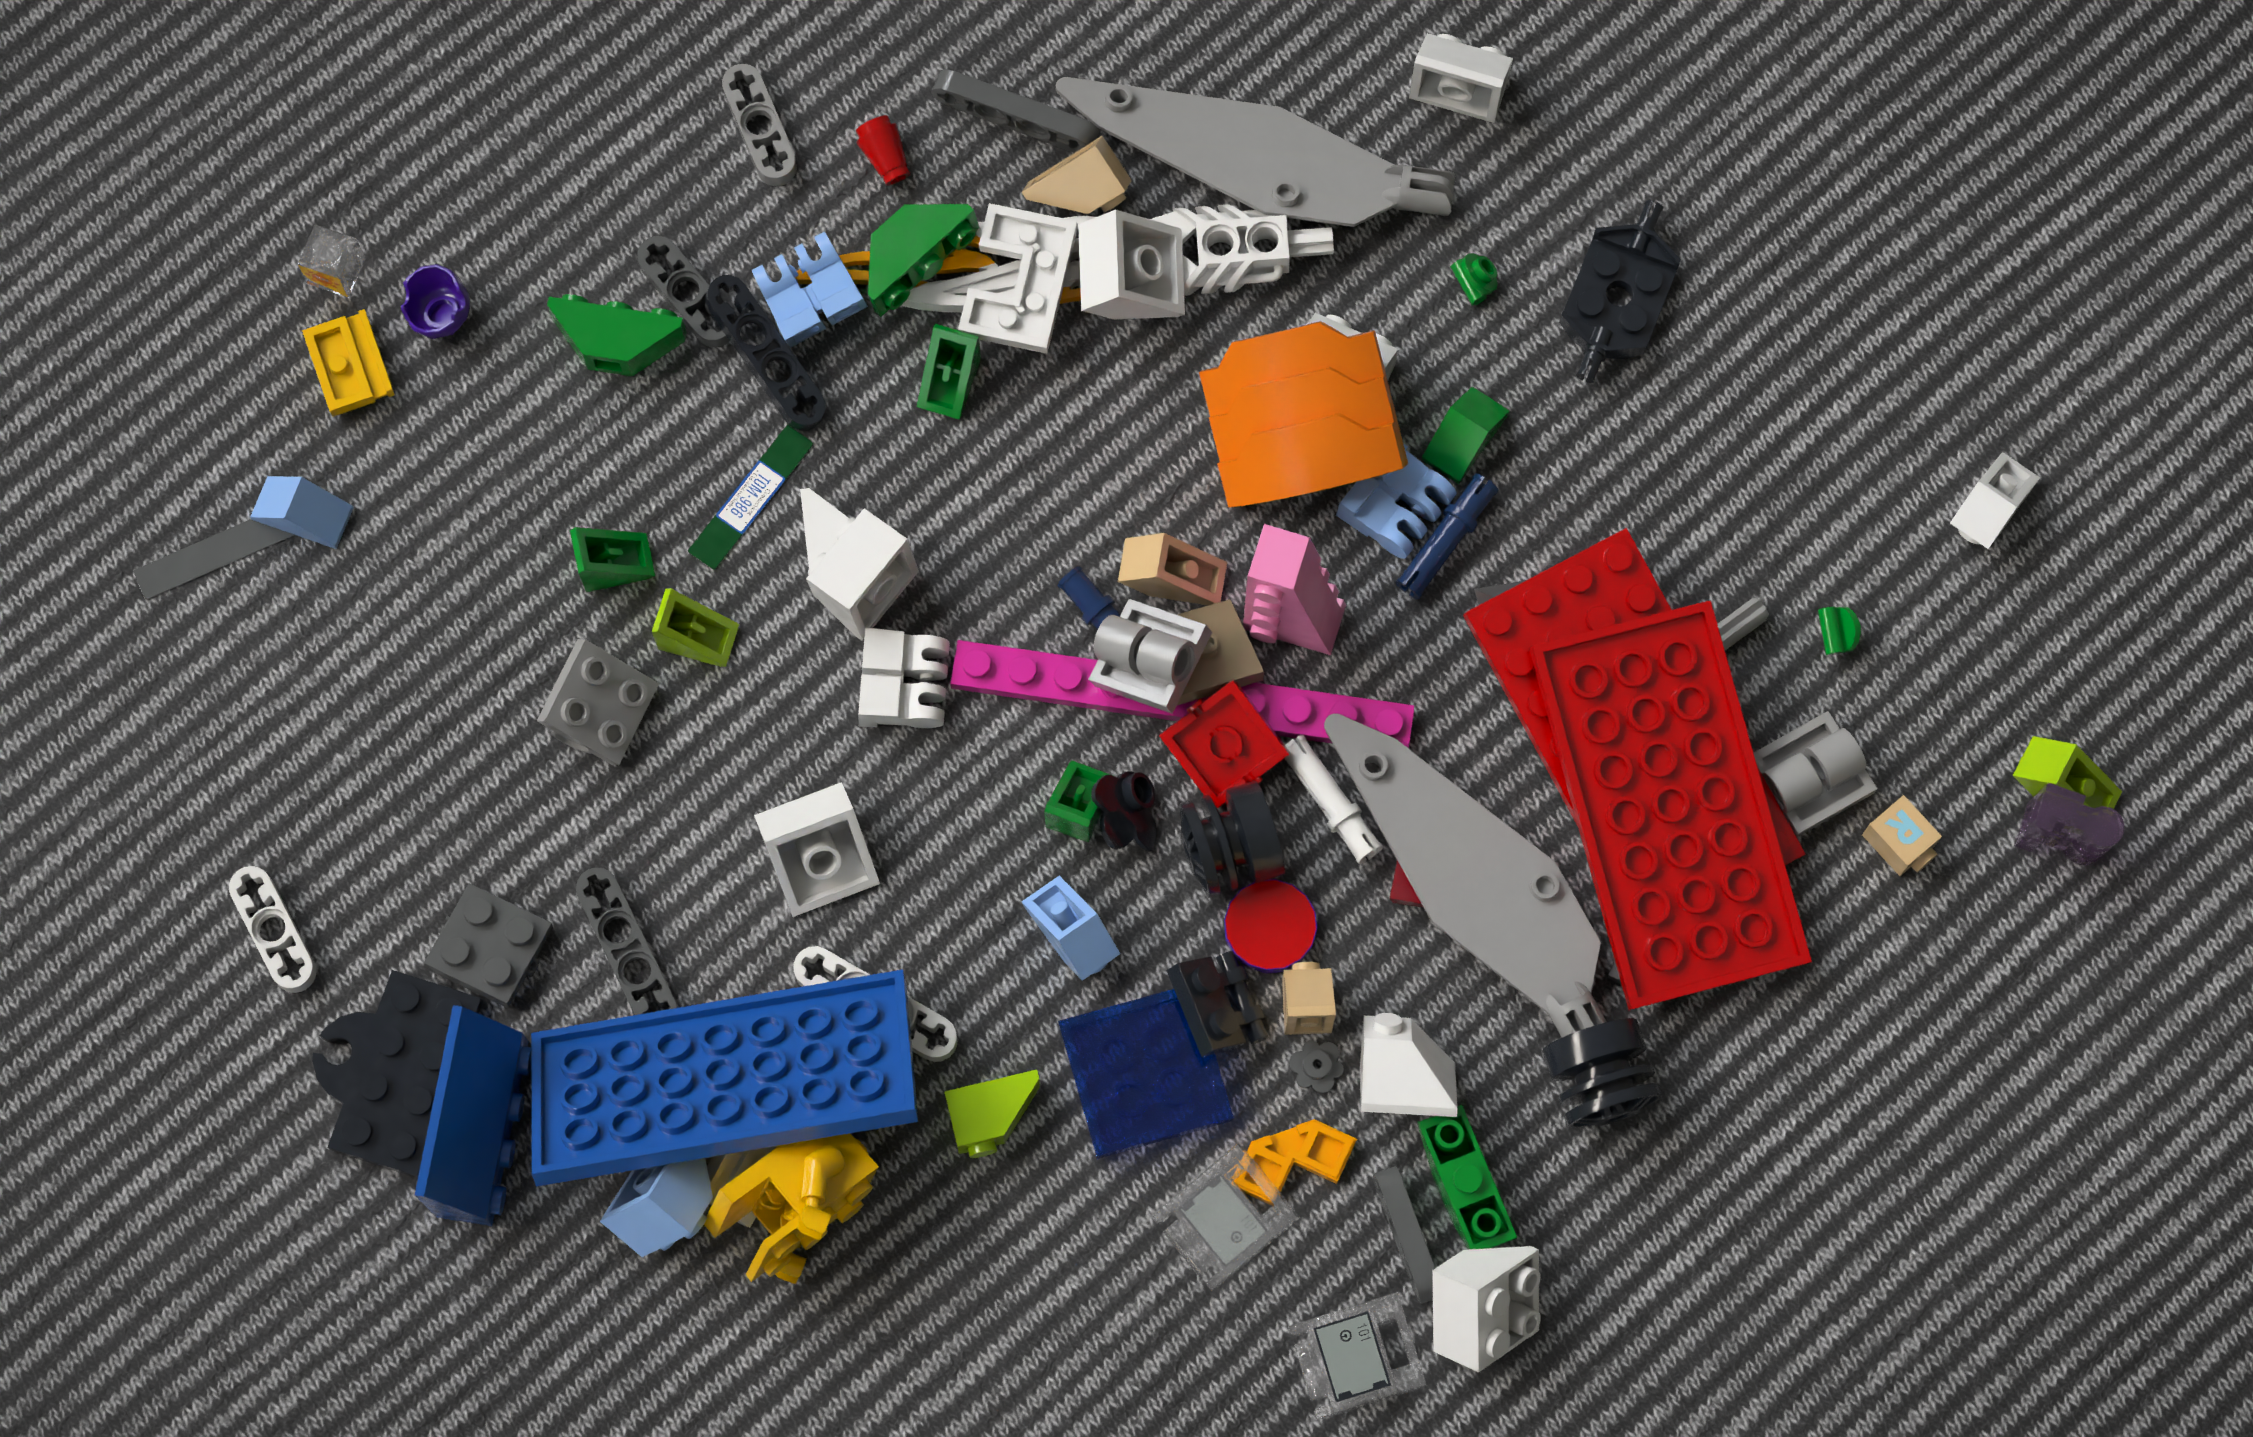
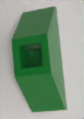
[868,204,980,317]
[547,294,687,376]
[1417,1105,1517,1250]

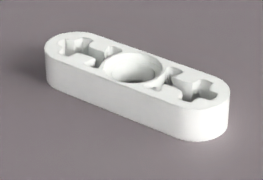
[229,866,316,993]

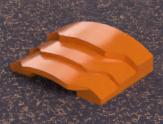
[1199,321,1408,508]

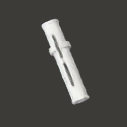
[1285,735,1383,864]

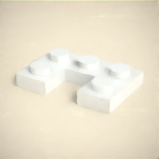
[958,203,1078,354]

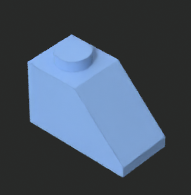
[1022,875,1120,981]

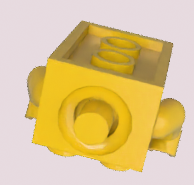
[704,1133,879,1284]

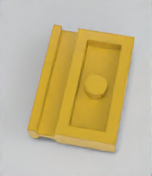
[302,309,395,417]

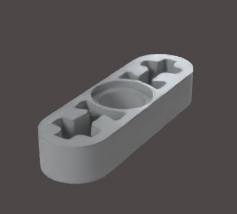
[722,64,797,186]

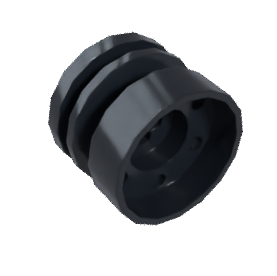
[1179,781,1285,898]
[1542,1018,1663,1128]

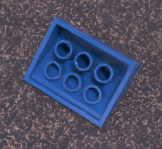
[415,1005,531,1226]

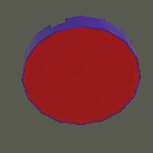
[1224,879,1317,973]

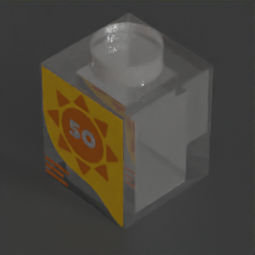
[297,225,365,298]

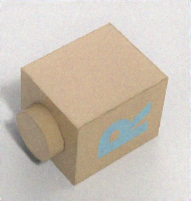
[1862,795,1942,876]

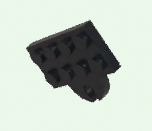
[312,970,483,1178]

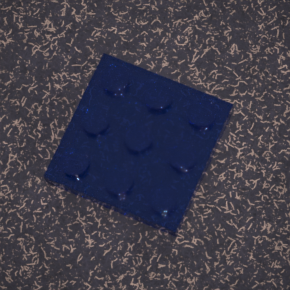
[1058,989,1234,1159]

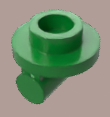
[1450,253,1498,306]
[1818,606,1861,655]

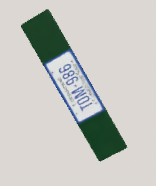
[688,425,813,570]

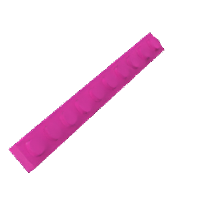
[950,640,1414,749]

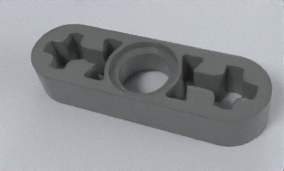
[637,236,734,348]
[1373,1166,1435,1304]

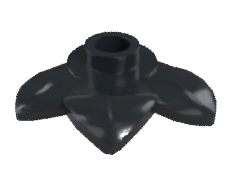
[1091,771,1157,852]

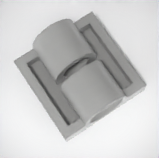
[1088,599,1212,714]
[537,639,659,765]
[1754,711,1877,837]

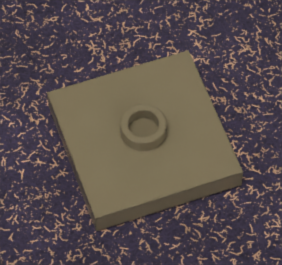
[1177,599,1264,705]

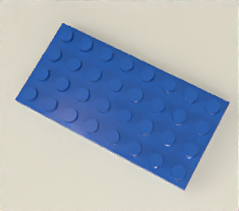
[531,969,918,1187]

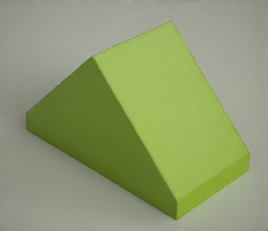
[652,588,739,667]

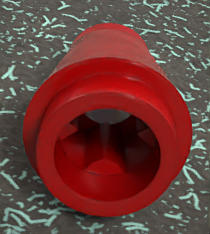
[856,115,910,186]

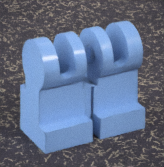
[752,231,868,348]
[1336,443,1457,559]

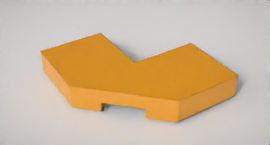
[1231,1119,1357,1207]

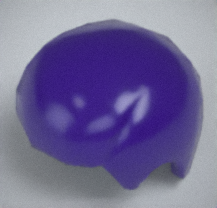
[401,264,470,339]

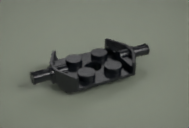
[1559,200,1681,383]

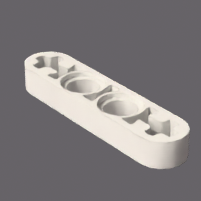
[793,946,957,1062]

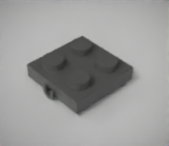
[424,883,553,1009]

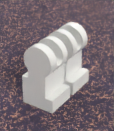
[858,628,950,728]

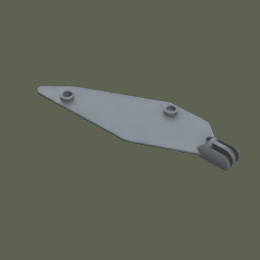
[1055,77,1455,227]
[1324,714,1607,1037]

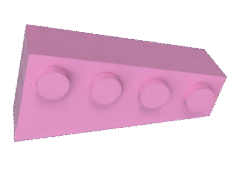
[1243,524,1346,655]

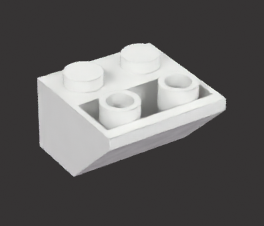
[1432,1246,1540,1372]

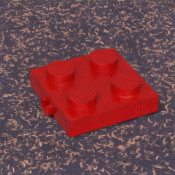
[1159,678,1290,808]

